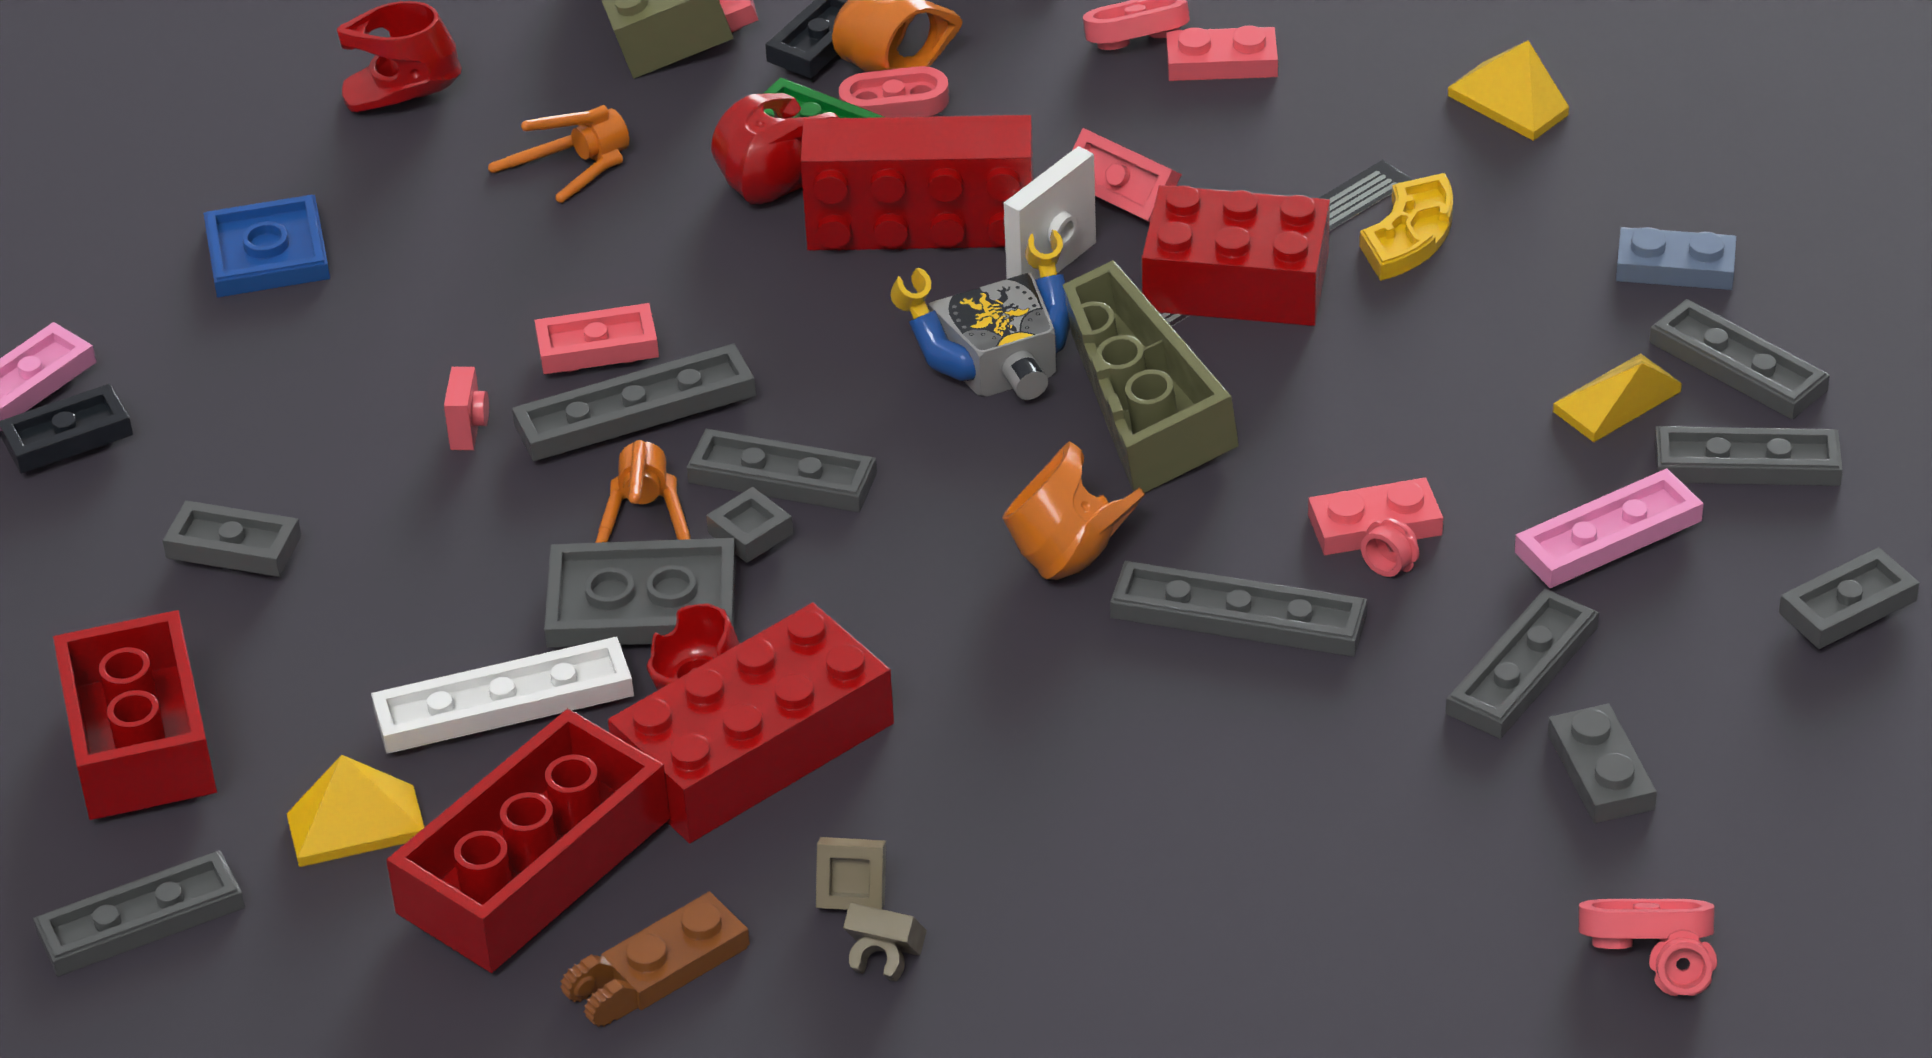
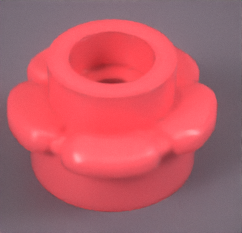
[1361,518,1419,577]
[1649,930,1717,996]

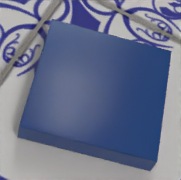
[203,195,330,298]

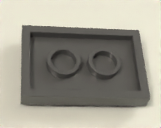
[544,538,736,648]

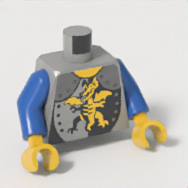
[890,230,1070,400]

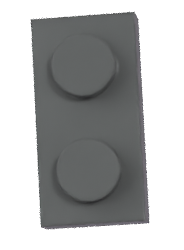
[162,500,302,577]
[1779,547,1920,649]
[1548,703,1657,824]

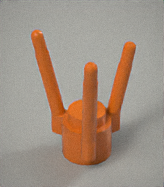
[488,105,630,203]
[595,440,691,543]

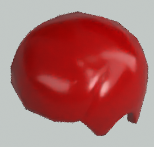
[647,603,740,690]

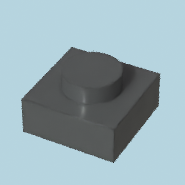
[706,487,793,563]

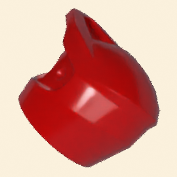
[337,1,462,112]
[711,93,839,204]

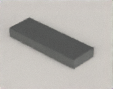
[1649,299,1830,420]
[1655,426,1842,486]
[687,429,877,512]
[1446,589,1599,739]
[33,850,245,977]

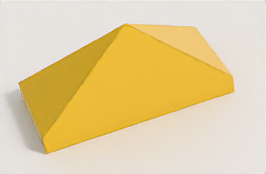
[1448,40,1569,141]
[1553,353,1682,442]
[286,755,424,867]

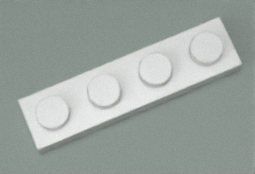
[371,637,634,754]

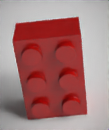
[1142,185,1330,326]
[53,610,217,820]

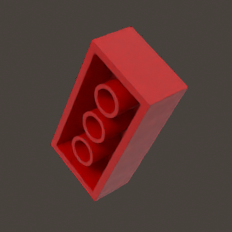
[801,115,1034,250]
[608,602,894,844]
[386,708,670,974]

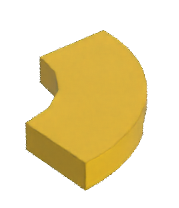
[1359,173,1453,281]

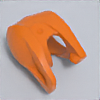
[832,0,963,72]
[1002,441,1145,580]

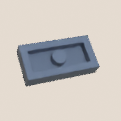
[1616,227,1736,290]

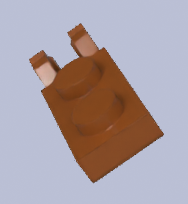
[560,891,750,1027]

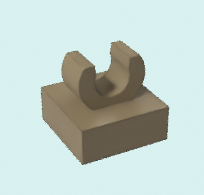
[816,837,886,910]
[843,902,927,981]

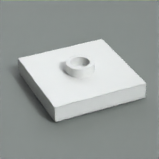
[1004,146,1096,279]

